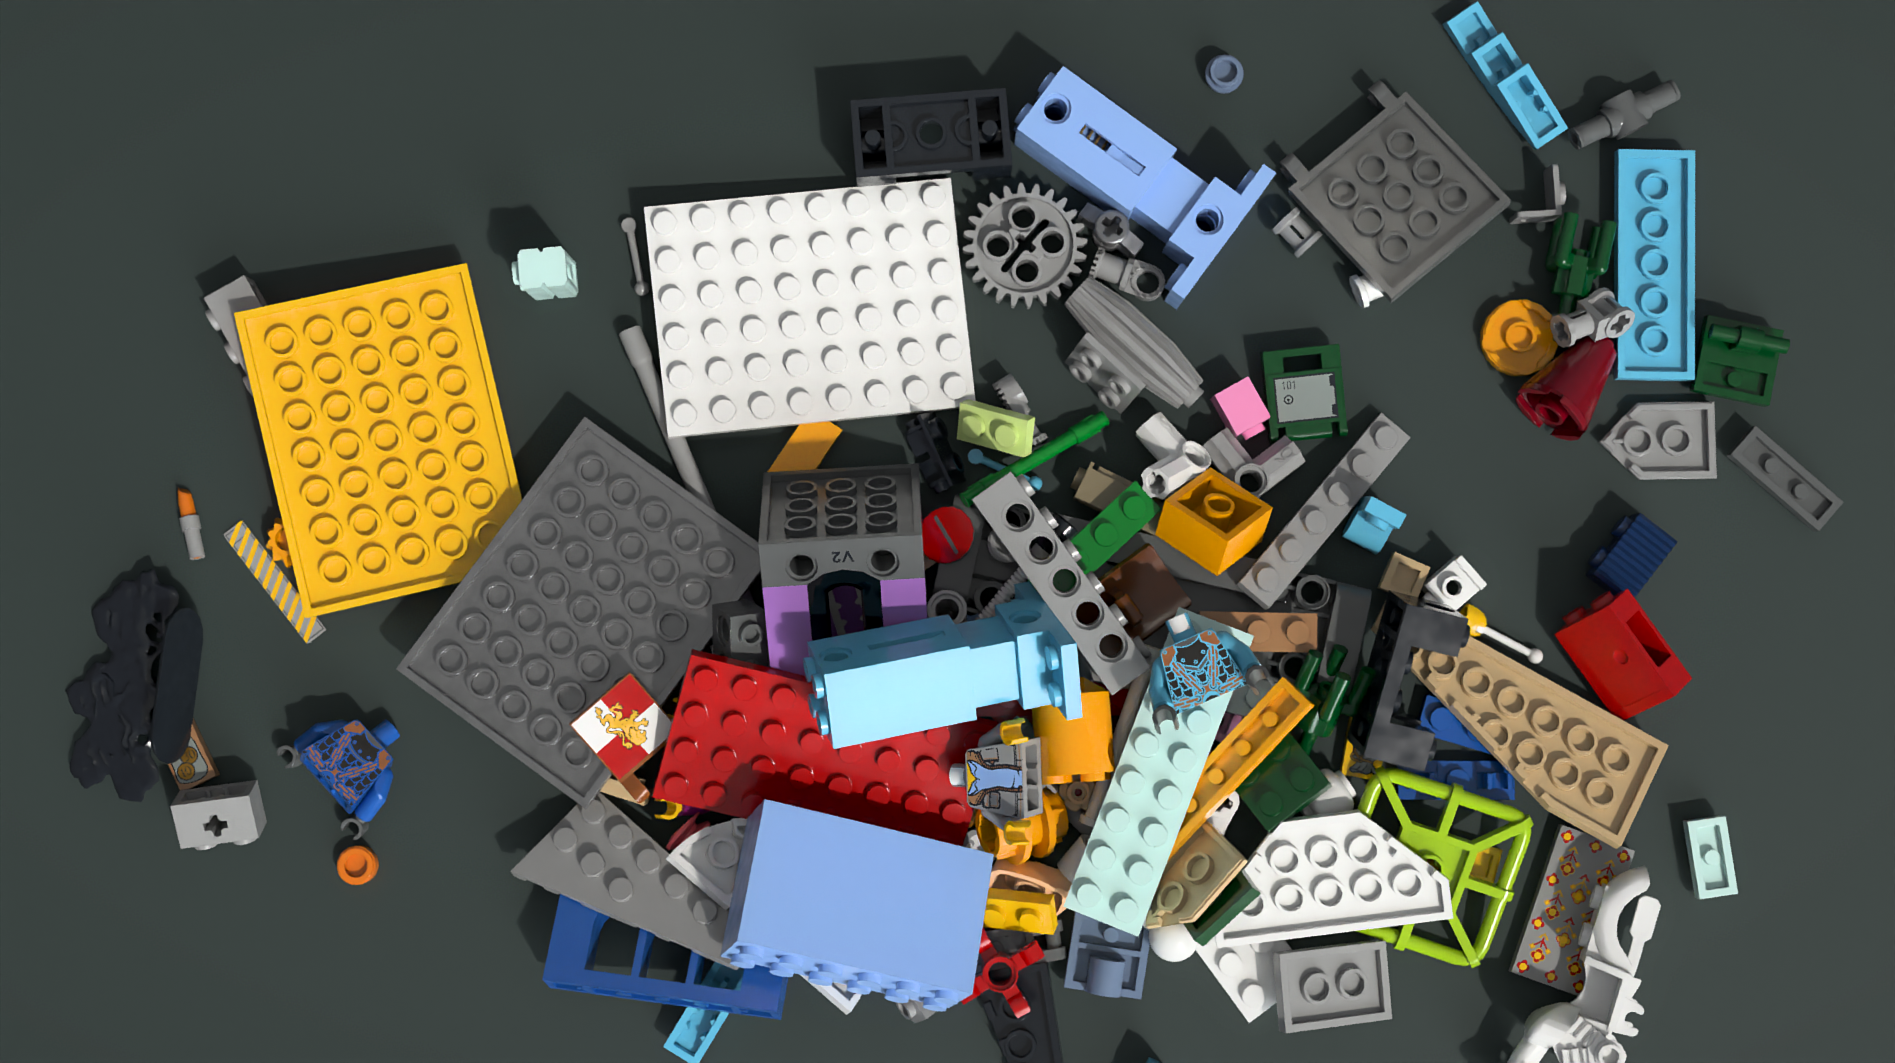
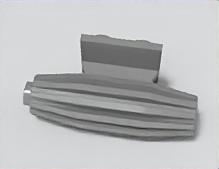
[1064,276,1204,414]

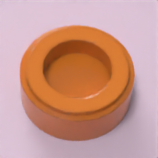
[337,845,379,885]

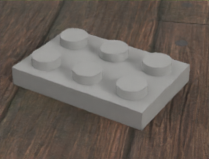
[1273,939,1392,1033]

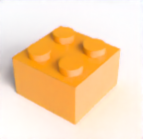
[1155,467,1273,576]

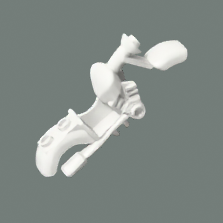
[1507,866,1661,1063]

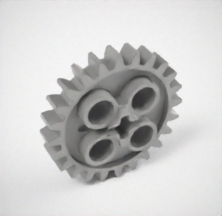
[963,183,1087,309]

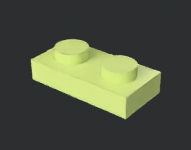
[957,399,1035,457]

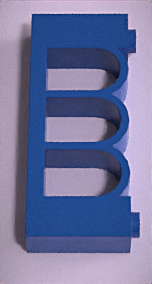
[542,894,788,1020]

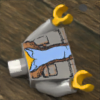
[949,718,1043,845]

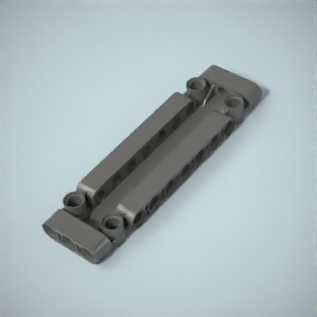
[932,494,1372,697]

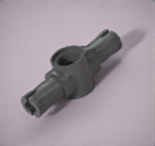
[1568,80,1681,150]

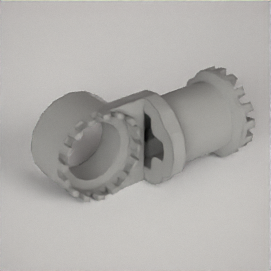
[1088,246,1165,301]
[992,373,1048,449]

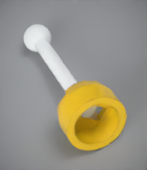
[1459,603,1543,664]

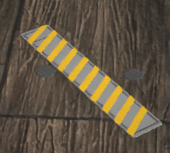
[224,521,326,644]

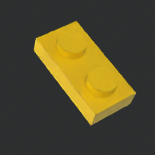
[983,888,1058,935]

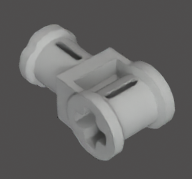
[1550,287,1635,348]

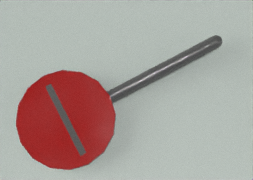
[922,507,975,564]

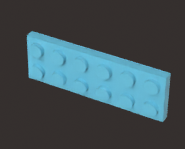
[1614,149,1695,381]

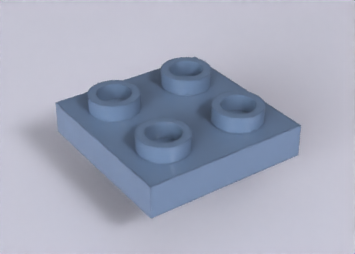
[1063,911,1150,999]

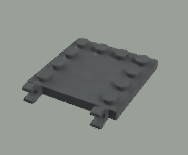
[1279,80,1511,303]

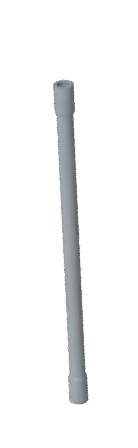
[619,326,770,667]

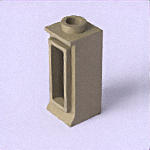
[1070,462,1164,537]

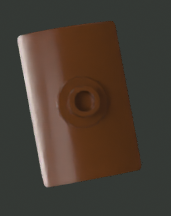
[1076,543,1192,656]

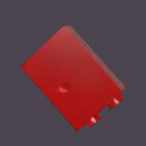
[1554,588,1692,721]

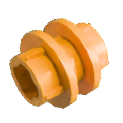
[975,786,1068,865]

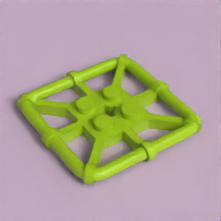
[1356,766,1534,968]

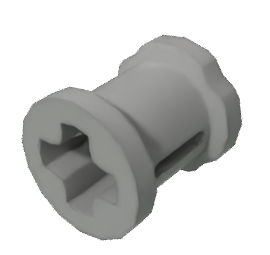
[1271,207,1323,259]

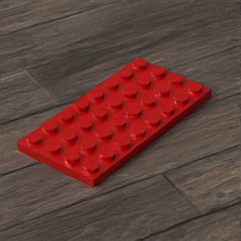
[652,649,999,846]

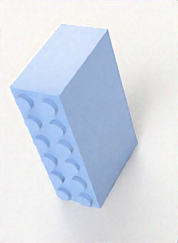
[720,799,994,1012]

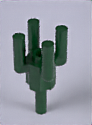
[1545,212,1617,341]
[1294,644,1376,756]

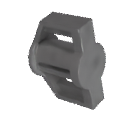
[1077,202,1144,259]

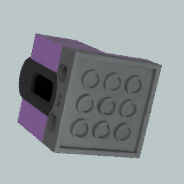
[758,463,928,676]

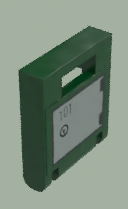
[1260,344,1348,444]

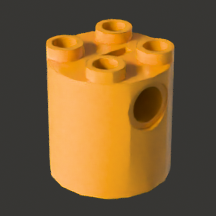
[1032,677,1115,785]

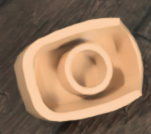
[989,859,1072,915]

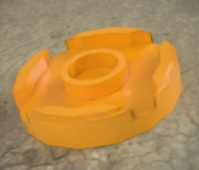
[1480,299,1558,376]

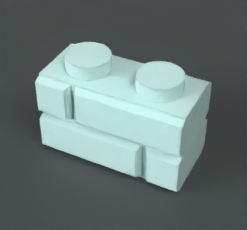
[512,246,578,300]

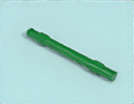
[959,411,1109,508]

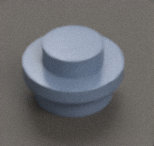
[1205,55,1244,94]

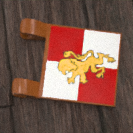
[569,671,672,803]

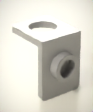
[1509,164,1566,224]

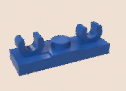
[1396,760,1515,800]

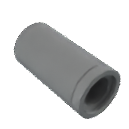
[927,590,967,624]

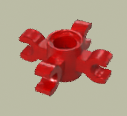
[961,927,1045,1019]

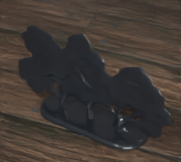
[65,569,203,802]

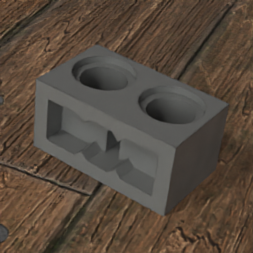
[712,599,768,667]

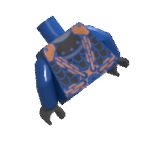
[277,719,400,840]

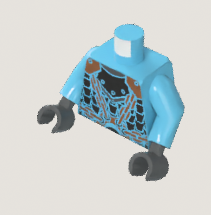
[1148,612,1275,734]

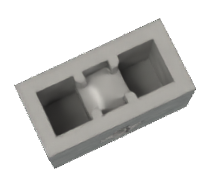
[170,780,267,850]

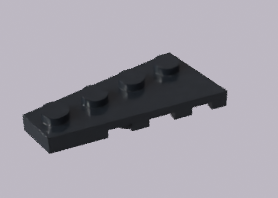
[975,962,1064,1063]

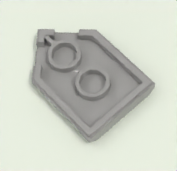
[1599,402,1717,480]

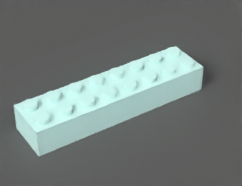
[1063,607,1254,936]

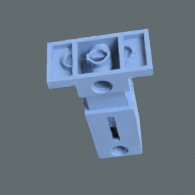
[1013,66,1276,310]

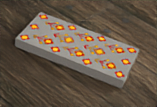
[1508,824,1635,996]

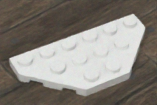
[1215,809,1453,948]

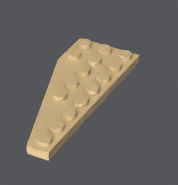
[1371,601,1669,849]

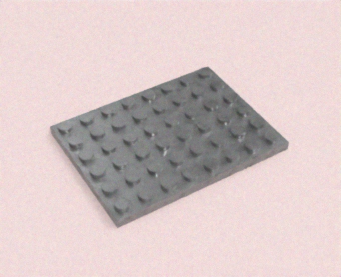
[396,417,761,809]

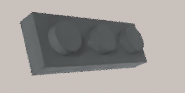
[1726,426,1844,532]

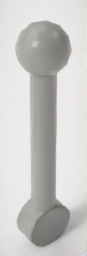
[621,218,650,296]

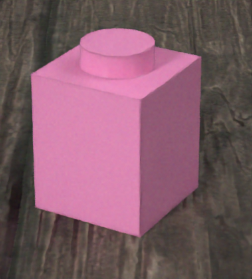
[1210,377,1271,440]

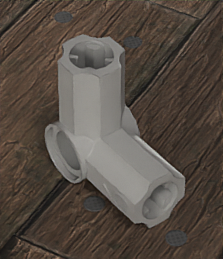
[1203,427,1305,498]

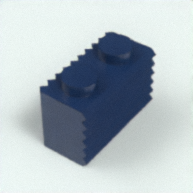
[1586,513,1678,598]

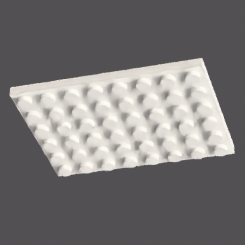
[644,178,976,438]

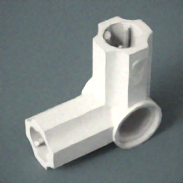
[1136,412,1211,500]

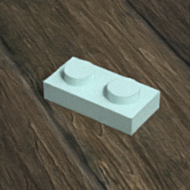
[1683,815,1738,899]

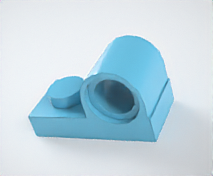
[1342,496,1406,555]

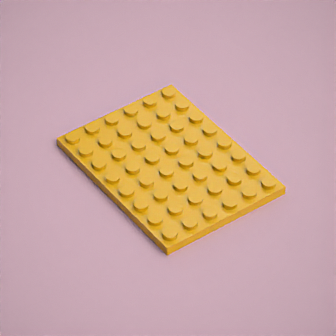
[234,263,523,618]

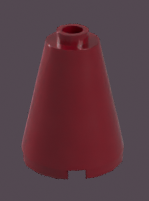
[1516,336,1617,441]

